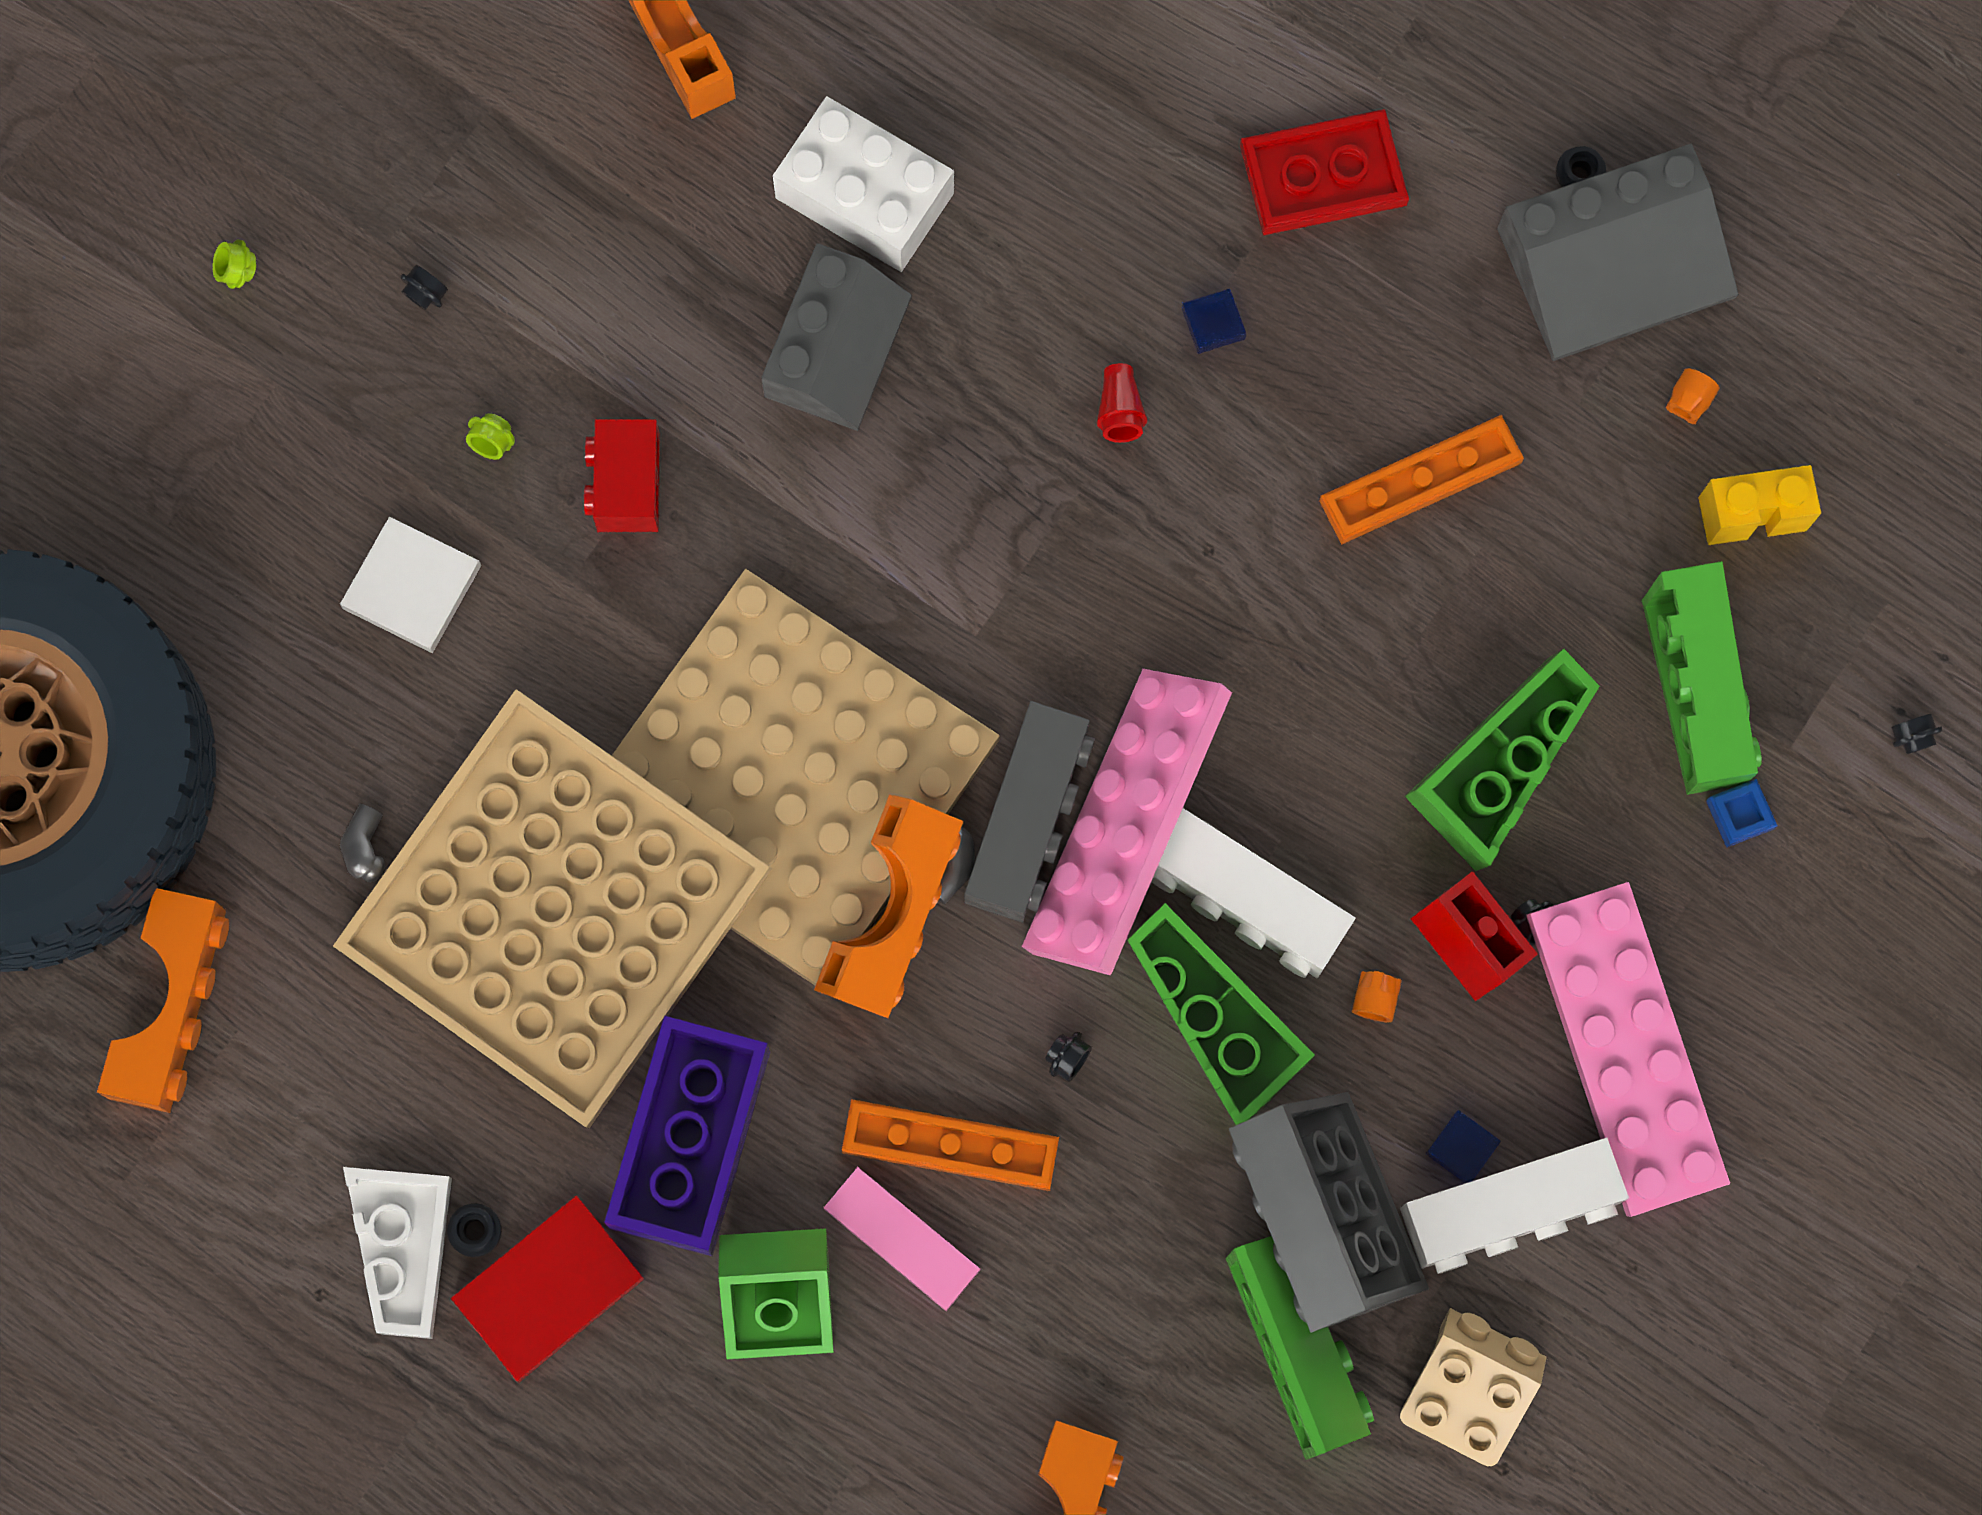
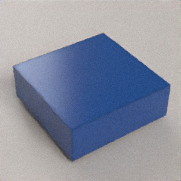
[1706,779,1777,848]

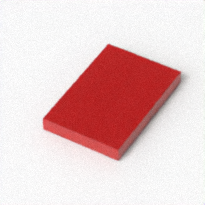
[1240,109,1409,236]
[451,1195,644,1383]

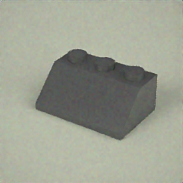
[761,243,912,431]

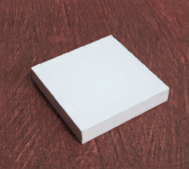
[340,517,481,653]

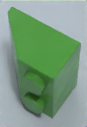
[718,1228,834,1359]

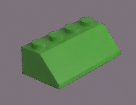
[1225,1236,1374,1460]

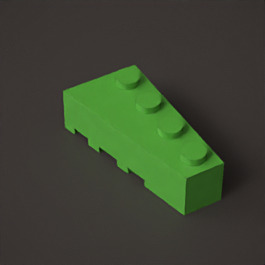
[1642,561,1762,795]
[1128,903,1315,1125]

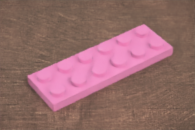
[1022,669,1232,975]
[1526,882,1730,1217]

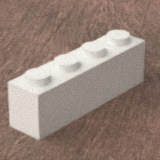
[1151,808,1356,979]
[1400,1138,1629,1274]

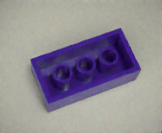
[604,1016,770,1256]

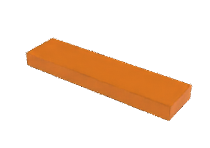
[1319,415,1524,545]
[842,1099,1059,1191]

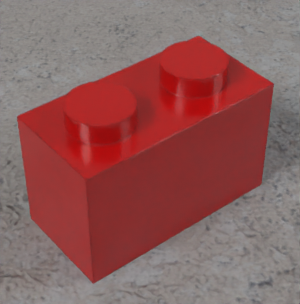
[584,419,660,532]
[1410,871,1538,1001]

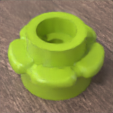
[213,239,256,289]
[466,413,515,460]

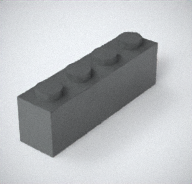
[964,701,1095,923]

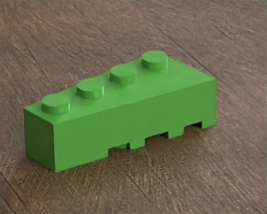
[1405,649,1600,871]

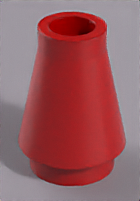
[1097,363,1147,443]

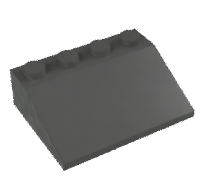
[1497,143,1739,361]
[1229,1092,1429,1333]

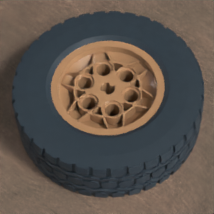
[0,549,216,972]

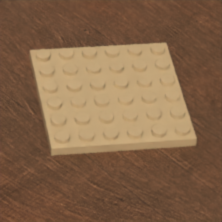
[612,568,1000,986]
[333,689,772,1128]

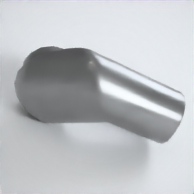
[340,804,385,882]
[938,828,975,904]

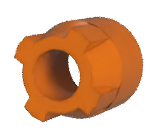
[1666,368,1720,424]
[1352,971,1402,1022]

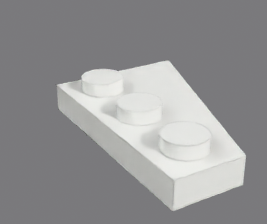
[343,1167,452,1339]

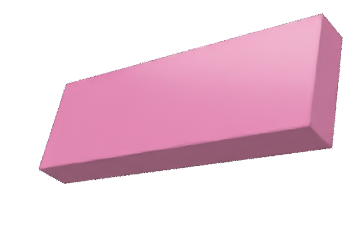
[824,1167,980,1312]

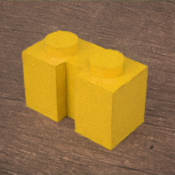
[1698,465,1821,545]

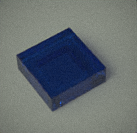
[1182,289,1246,354]
[1425,1110,1501,1183]

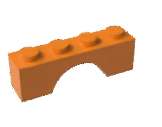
[628,0,736,119]
[814,794,964,1018]
[97,888,229,1113]
[1038,1421,1124,1515]

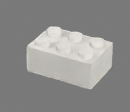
[773,96,954,272]

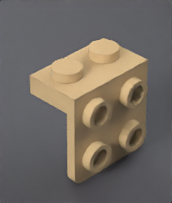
[1400,1308,1546,1466]

